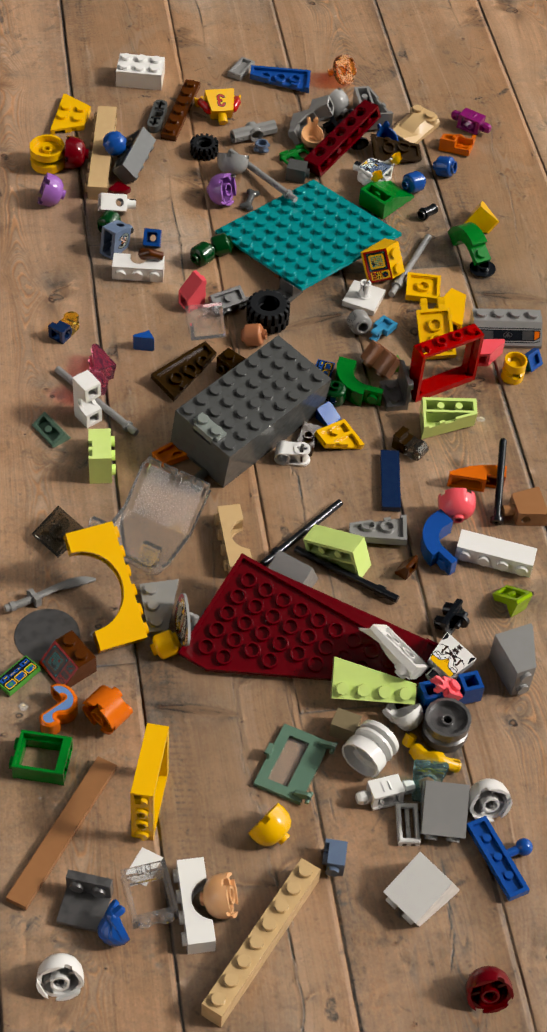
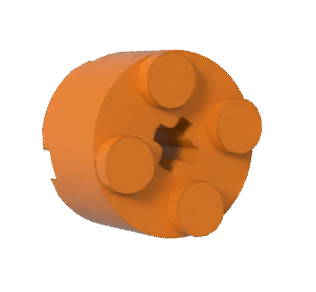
[82,685,133,735]

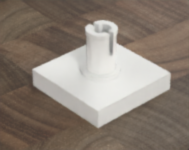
[342,279,386,316]

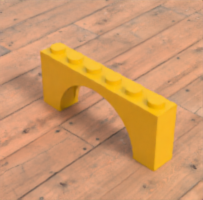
[64,521,149,654]

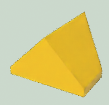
[463,201,499,234]

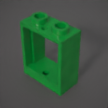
[9,730,73,785]

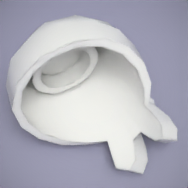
[382,703,424,731]

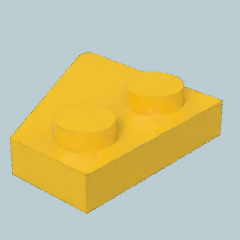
[314,419,364,450]

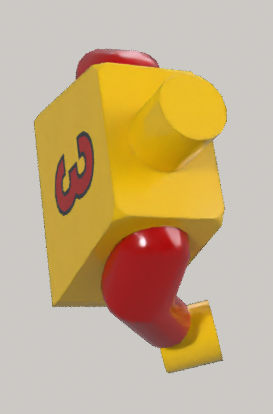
[194,88,241,125]

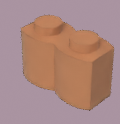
[360,340,400,378]

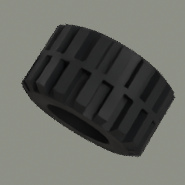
[246,289,290,335]

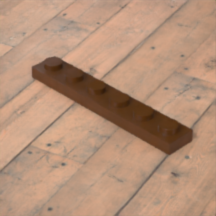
[161,79,200,142]

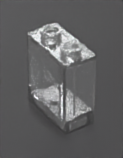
[121,860,178,929]

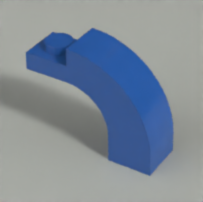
[420,509,457,575]

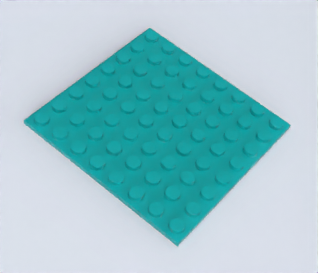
[215,179,402,291]

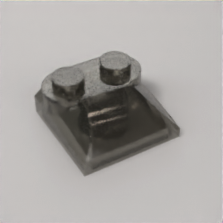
[32,506,84,558]

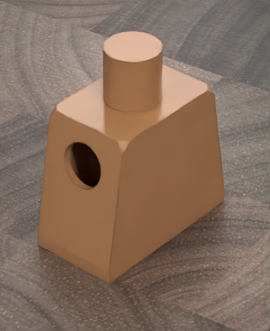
[501,487,547,526]

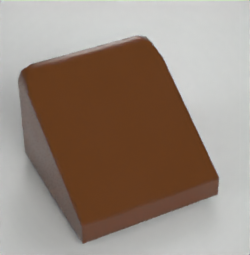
[394,555,418,580]

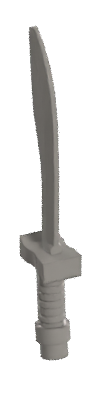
[4,576,96,612]

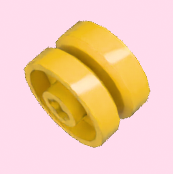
[29,134,66,174]

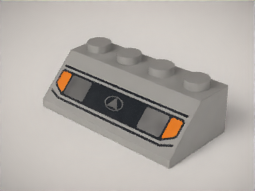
[469,308,543,349]

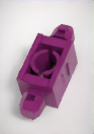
[451,108,492,135]

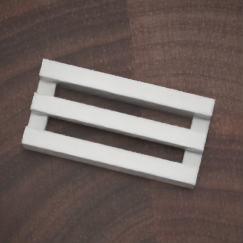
[395,803,421,846]

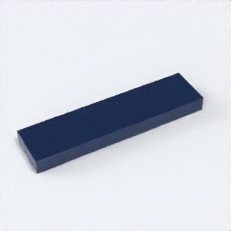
[380,450,401,512]

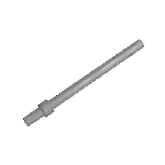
[388,234,432,297]

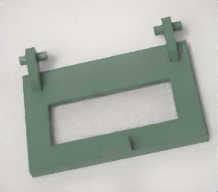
[253,723,338,805]

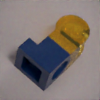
[48,311,79,344]

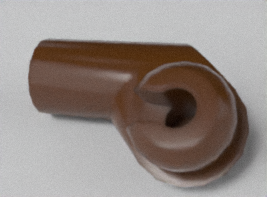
[138,248,164,261]

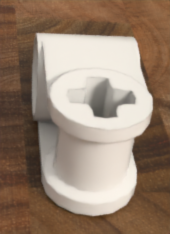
[274,440,310,467]

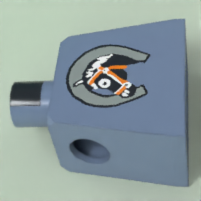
[100,220,134,260]

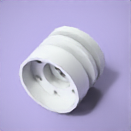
[342,719,399,778]

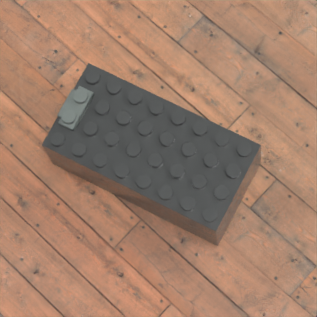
[170,335,331,488]

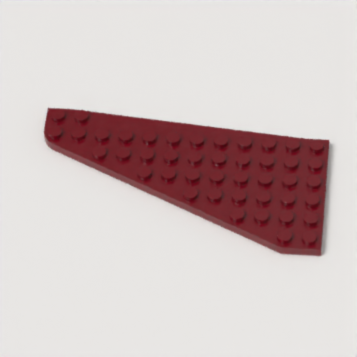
[178,553,439,687]

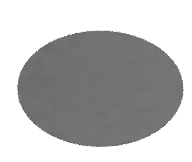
[14,609,80,662]

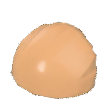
[301,116,324,148]

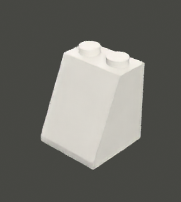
[383,852,460,927]

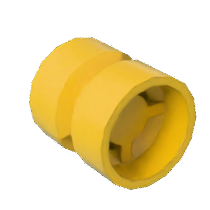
[501,352,528,385]

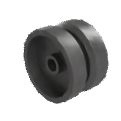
[421,697,471,753]

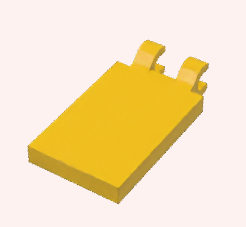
[416,297,456,360]

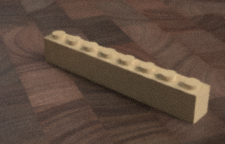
[85,106,117,200]
[201,858,321,1028]

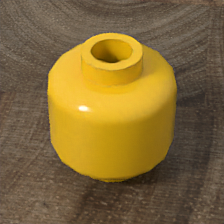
[150,630,182,659]

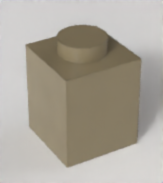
[329,707,362,741]

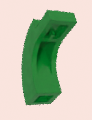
[448,222,491,266]
[335,357,384,407]

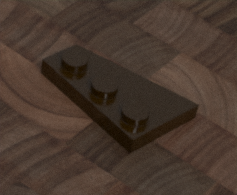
[370,134,422,163]

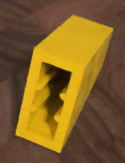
[434,288,466,331]

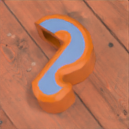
[39,683,78,735]

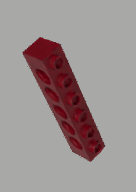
[304,100,381,177]

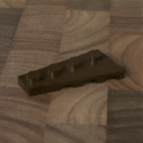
[151,341,217,402]

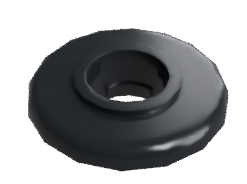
[470,261,496,278]

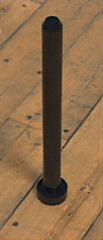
[490,438,507,525]

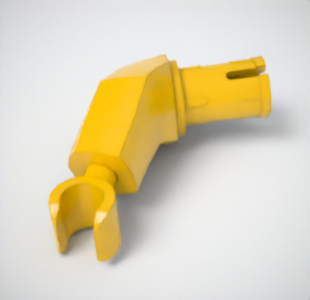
[402,733,461,773]

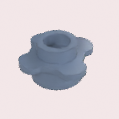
[254,139,270,153]

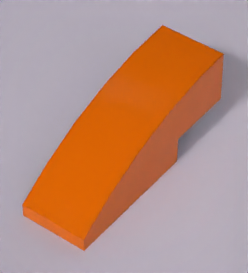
[447,465,507,492]

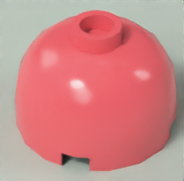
[438,488,476,523]

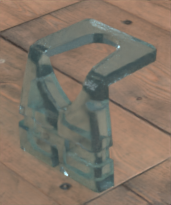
[412,759,449,802]

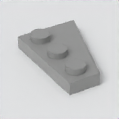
[349,515,407,546]
[139,579,179,637]

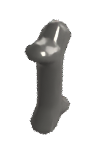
[240,189,260,211]

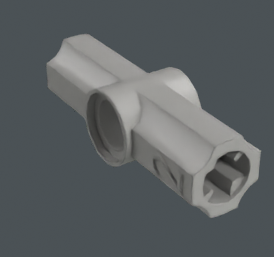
[230,120,278,144]

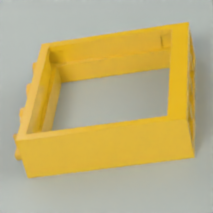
[130,723,169,841]

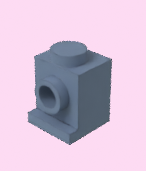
[322,838,348,877]

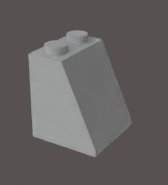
[268,550,318,588]
[489,623,536,696]
[420,780,470,843]

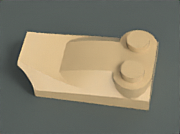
[391,105,440,144]

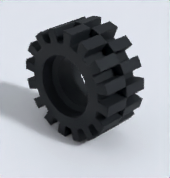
[190,133,219,161]

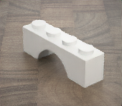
[173,857,216,955]

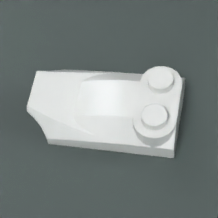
[359,624,429,680]

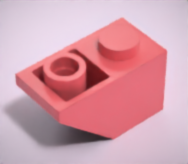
[178,270,207,313]
[478,339,505,366]

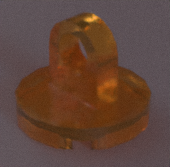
[327,54,357,85]

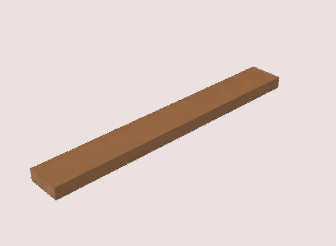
[6,756,117,910]

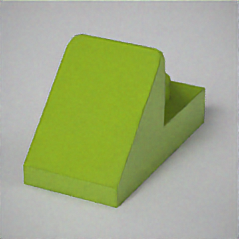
[492,585,533,617]

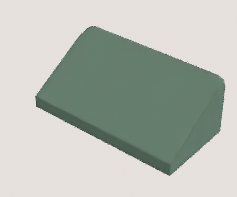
[32,412,71,448]

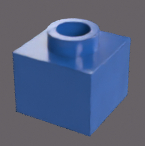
[143,228,162,247]

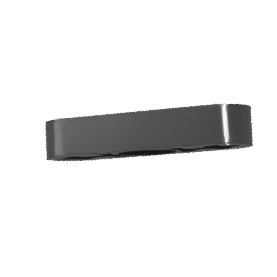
[147,100,167,133]

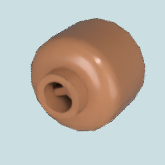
[241,323,267,346]

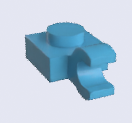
[369,315,398,342]

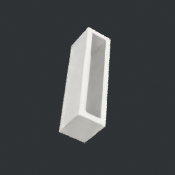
[455,529,537,578]

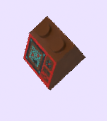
[39,630,97,687]

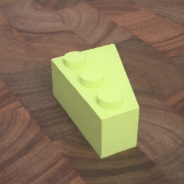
[419,397,478,439]
[88,428,116,484]

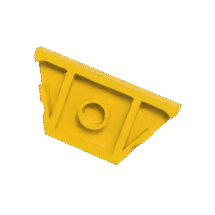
[50,94,91,135]

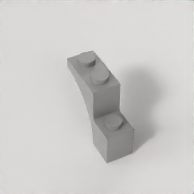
[288,95,334,145]

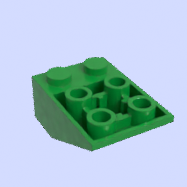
[359,181,414,219]

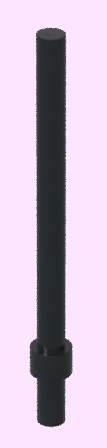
[260,499,343,566]
[294,545,400,603]

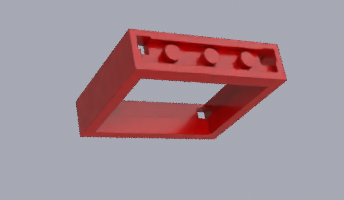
[409,323,484,402]

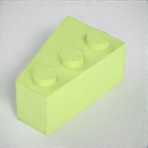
[303,524,371,577]

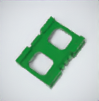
[279,143,310,165]

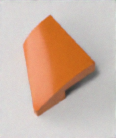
[438,134,477,156]

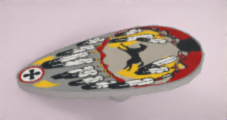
[175,593,199,646]

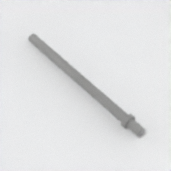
[228,148,298,203]
[55,366,139,436]

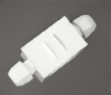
[355,774,416,811]

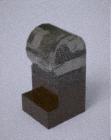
[392,426,429,461]

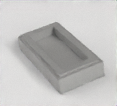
[227,57,255,81]

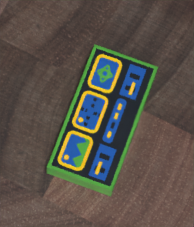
[0,655,40,696]

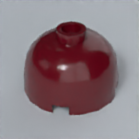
[65,136,89,169]
[465,966,514,1013]

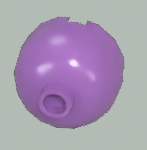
[38,172,66,207]
[207,173,236,206]

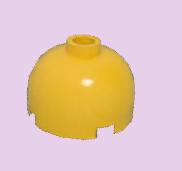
[248,803,291,847]

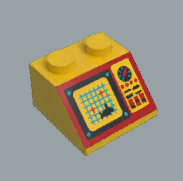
[360,238,405,283]

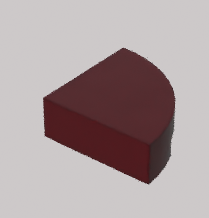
[108,181,131,194]

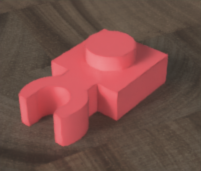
[430,675,463,701]

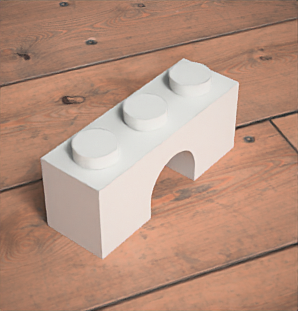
[112,253,165,282]
[72,370,102,428]

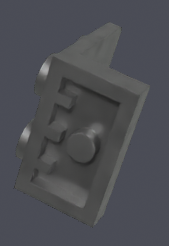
[379,360,414,412]
[56,869,113,933]

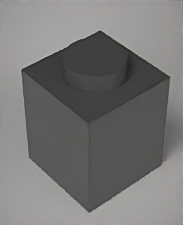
[285,158,310,184]

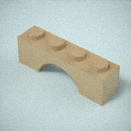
[214,504,252,574]

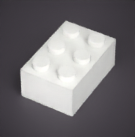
[116,53,165,90]

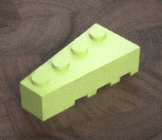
[330,656,417,705]

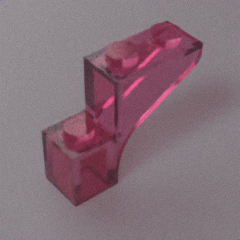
[89,344,116,395]

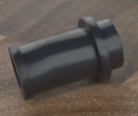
[417,203,438,220]

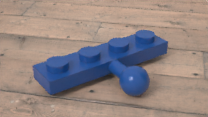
[466,816,533,902]

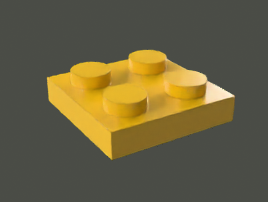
[405,272,441,303]

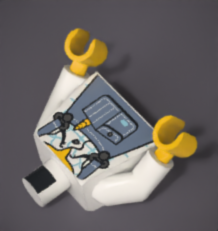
[353,152,402,186]

